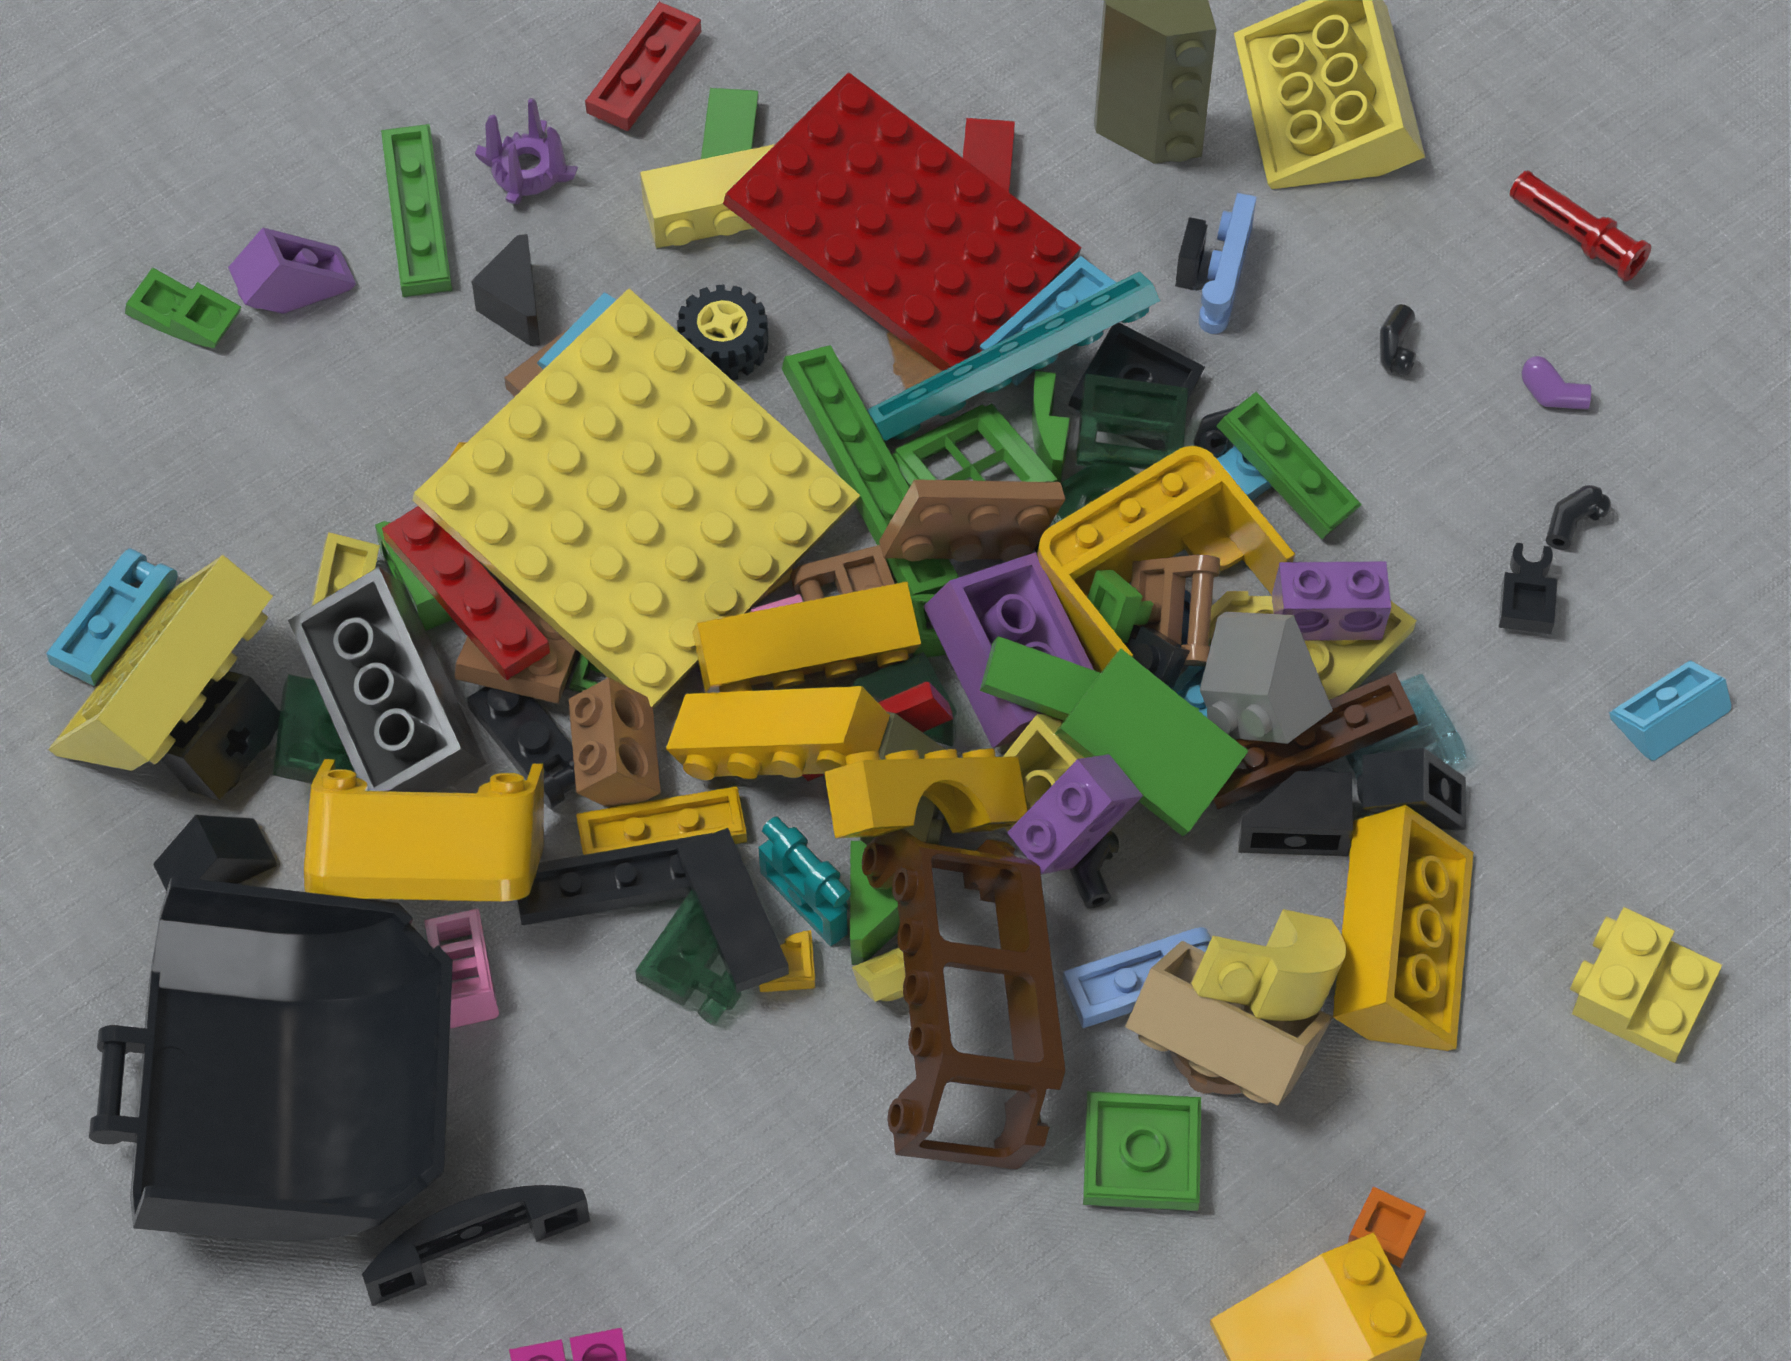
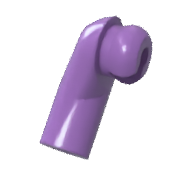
[1521,356,1591,410]

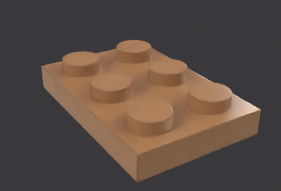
[879,479,1066,562]

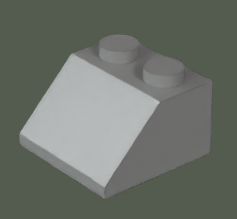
[1200,612,1333,744]

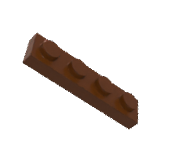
[1213,672,1419,810]

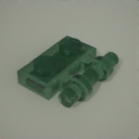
[635,890,742,1024]

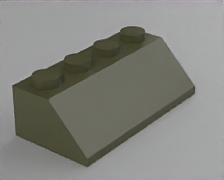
[1094,0,1217,164]

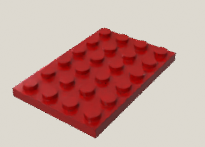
[723,72,1082,371]

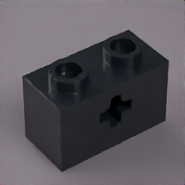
[161,671,286,800]

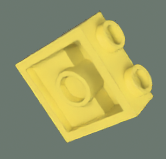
[1570,907,1722,1063]

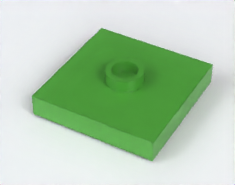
[1083,1091,1201,1211]

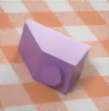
[228,227,356,314]

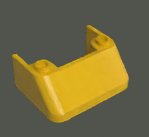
[1037,446,1295,673]
[304,759,544,902]

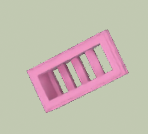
[424,908,499,1029]

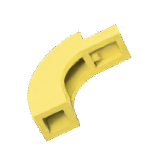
[1191,909,1346,1021]

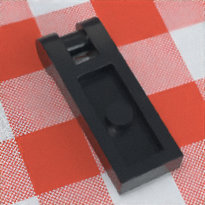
[467,686,576,809]

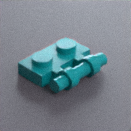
[758,816,851,947]

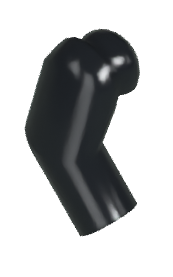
[1380,304,1416,376]
[1193,406,1237,459]
[1545,485,1611,550]
[1070,830,1119,909]

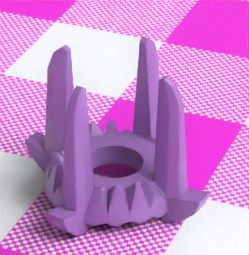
[475,98,578,204]

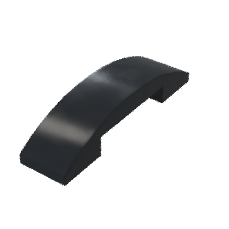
[362,1185,590,1306]

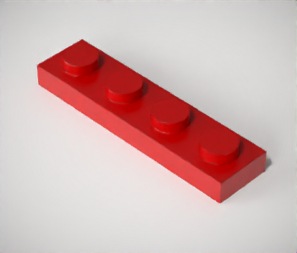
[382,506,550,681]

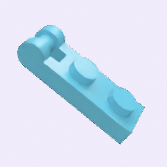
[46,548,178,686]

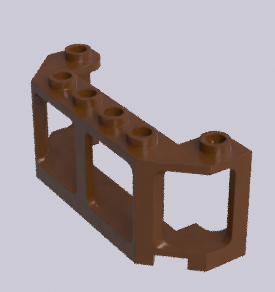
[862,829,1066,1170]

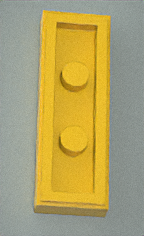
[576,786,747,855]

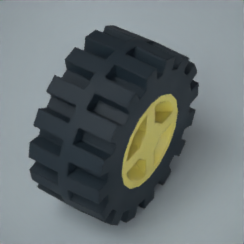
[677,284,768,381]

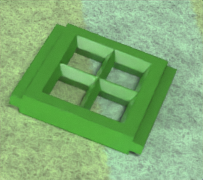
[892,403,1058,488]

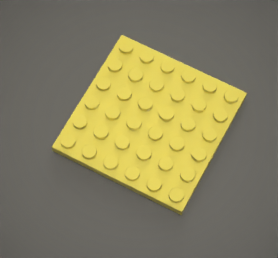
[412,288,860,709]

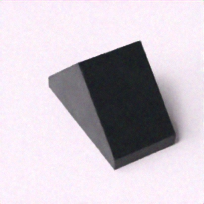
[471,234,540,346]
[153,815,277,891]

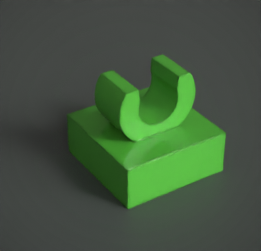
[1087,570,1154,643]

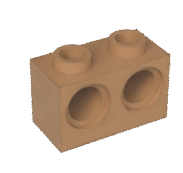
[569,678,661,808]

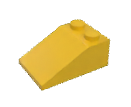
[1210,1233,1427,1361]

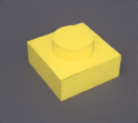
[852,947,905,1002]

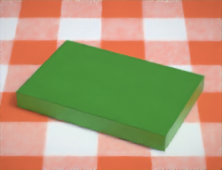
[1055,649,1248,837]

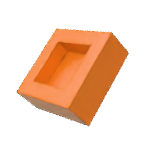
[1347,1186,1426,1268]

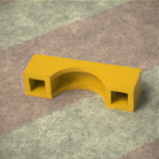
[824,748,1028,838]

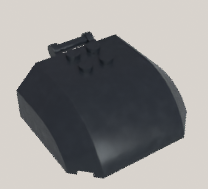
[89,877,453,1241]

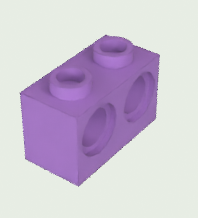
[1272,561,1391,640]
[1007,754,1143,875]

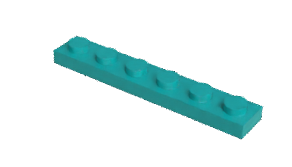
[867,271,1161,441]

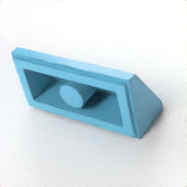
[1609,660,1731,761]

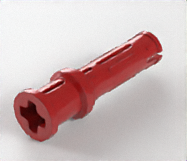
[1509,170,1652,282]

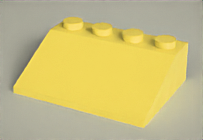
[1234,0,1425,189]
[48,555,273,771]

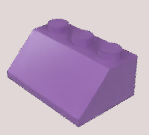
[923,552,1094,748]

